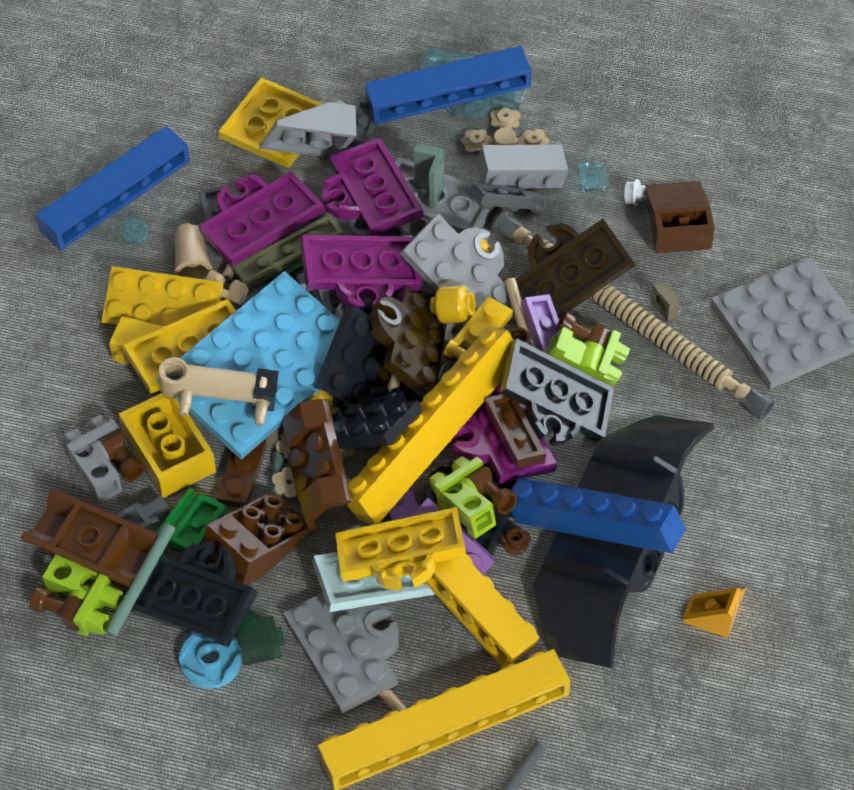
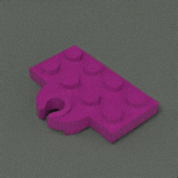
[322,138,424,236]
[199,171,325,267]
[300,235,422,312]
[448,385,557,484]

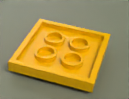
[218,77,323,169]

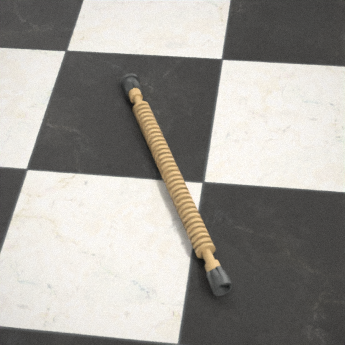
[491,210,775,420]

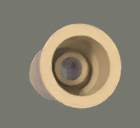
[174,223,213,279]

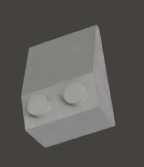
[259,101,357,158]

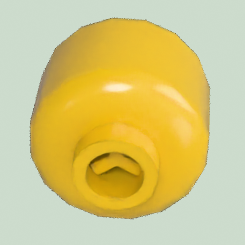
[430,285,476,324]

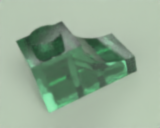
[237,609,285,666]

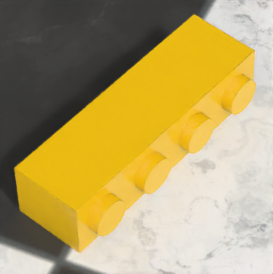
[425,555,540,667]

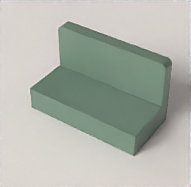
[414,143,444,209]

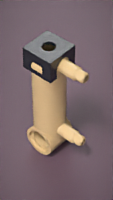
[159,357,279,426]

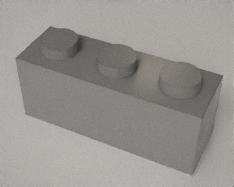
[476,144,568,189]

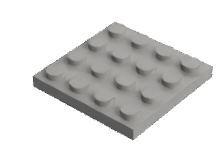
[711,257,854,389]

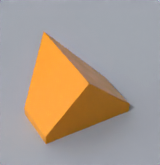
[682,587,747,638]

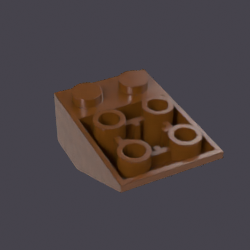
[645,181,715,253]
[202,491,311,585]

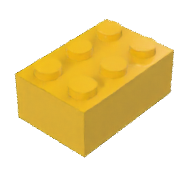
[119,393,216,498]

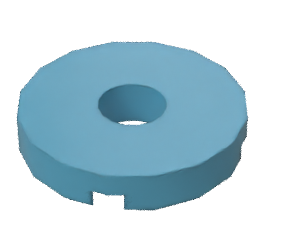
[179,634,242,689]

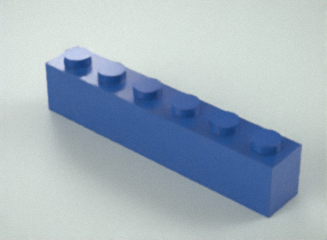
[365,46,531,125]
[36,126,190,251]
[511,478,686,553]

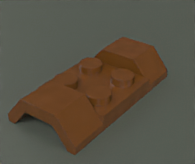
[282,398,352,532]
[20,488,158,587]

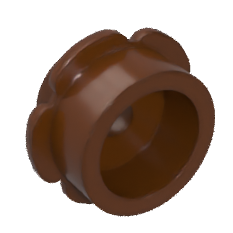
[501,526,531,556]

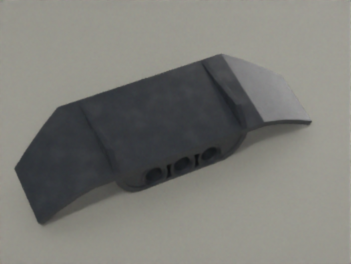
[533,415,714,668]

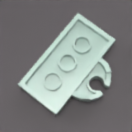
[312,524,436,612]

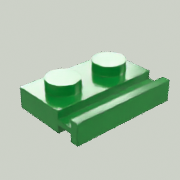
[156,488,227,552]

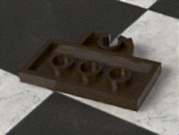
[516,219,636,319]
[369,285,447,398]

